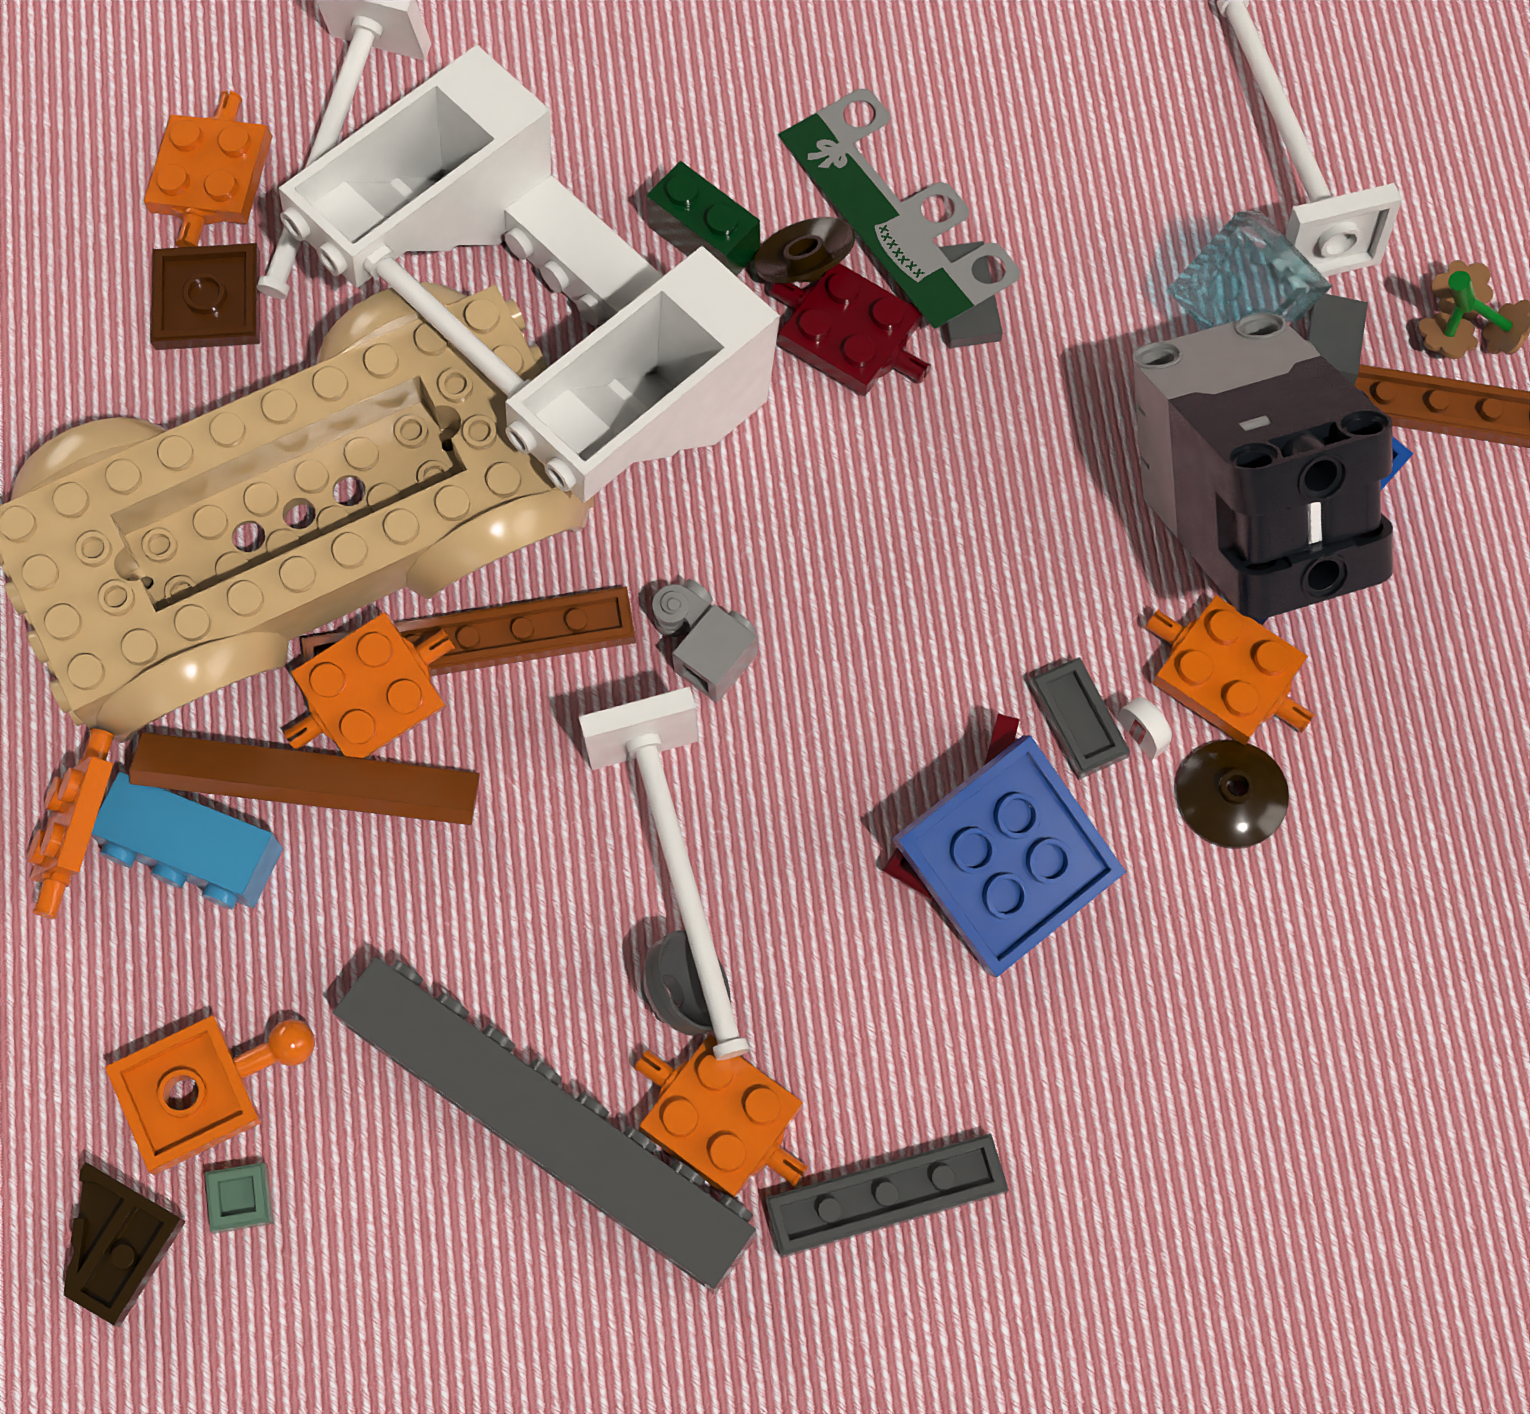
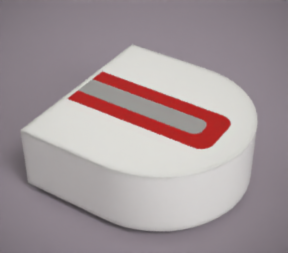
[1117,697,1172,760]

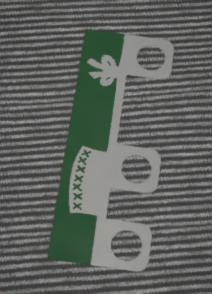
[777,89,1021,329]

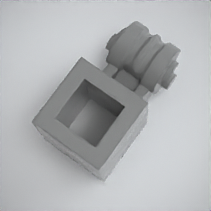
[652,579,758,703]

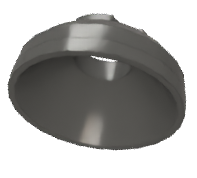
[641,930,731,1036]

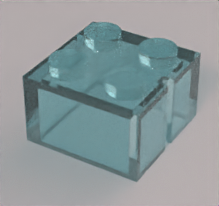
[1166,211,1332,330]

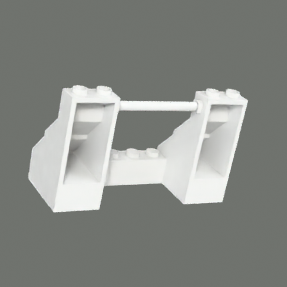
[279,44,780,503]

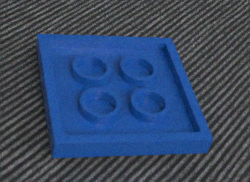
[892,735,1126,978]

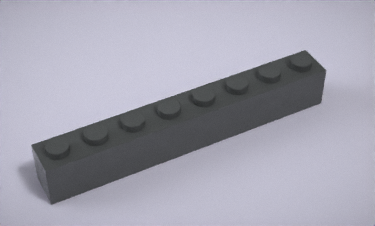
[332,956,757,1295]

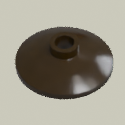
[754,217,855,283]
[1176,740,1289,849]

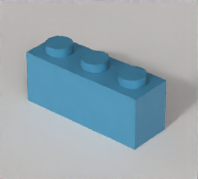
[91,771,283,910]

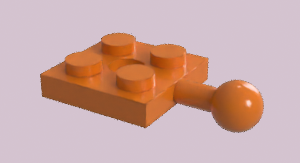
[105,1015,315,1175]

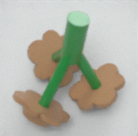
[1417,260,1530,359]

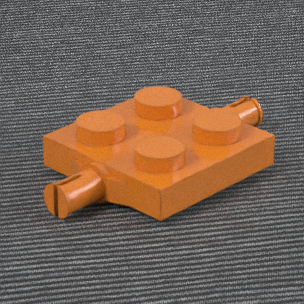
[144,90,273,247]
[1145,595,1315,746]
[284,612,456,759]
[27,728,115,919]
[634,1034,809,1199]

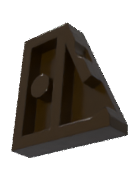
[63,1162,186,1328]

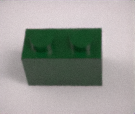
[646,160,760,276]

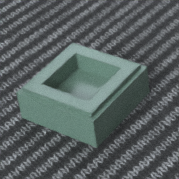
[205,1162,274,1234]

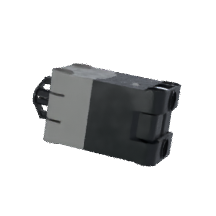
[1132,313,1393,619]

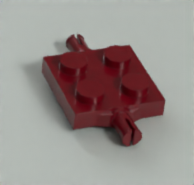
[770,263,931,396]

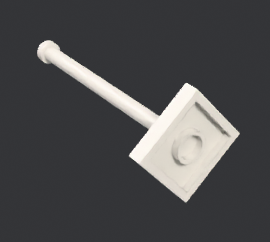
[256,0,431,299]
[1217,0,1402,287]
[579,687,750,1061]

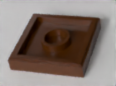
[151,243,260,350]

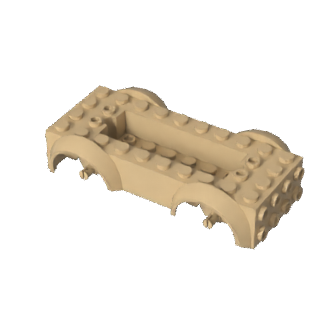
[0,282,594,743]

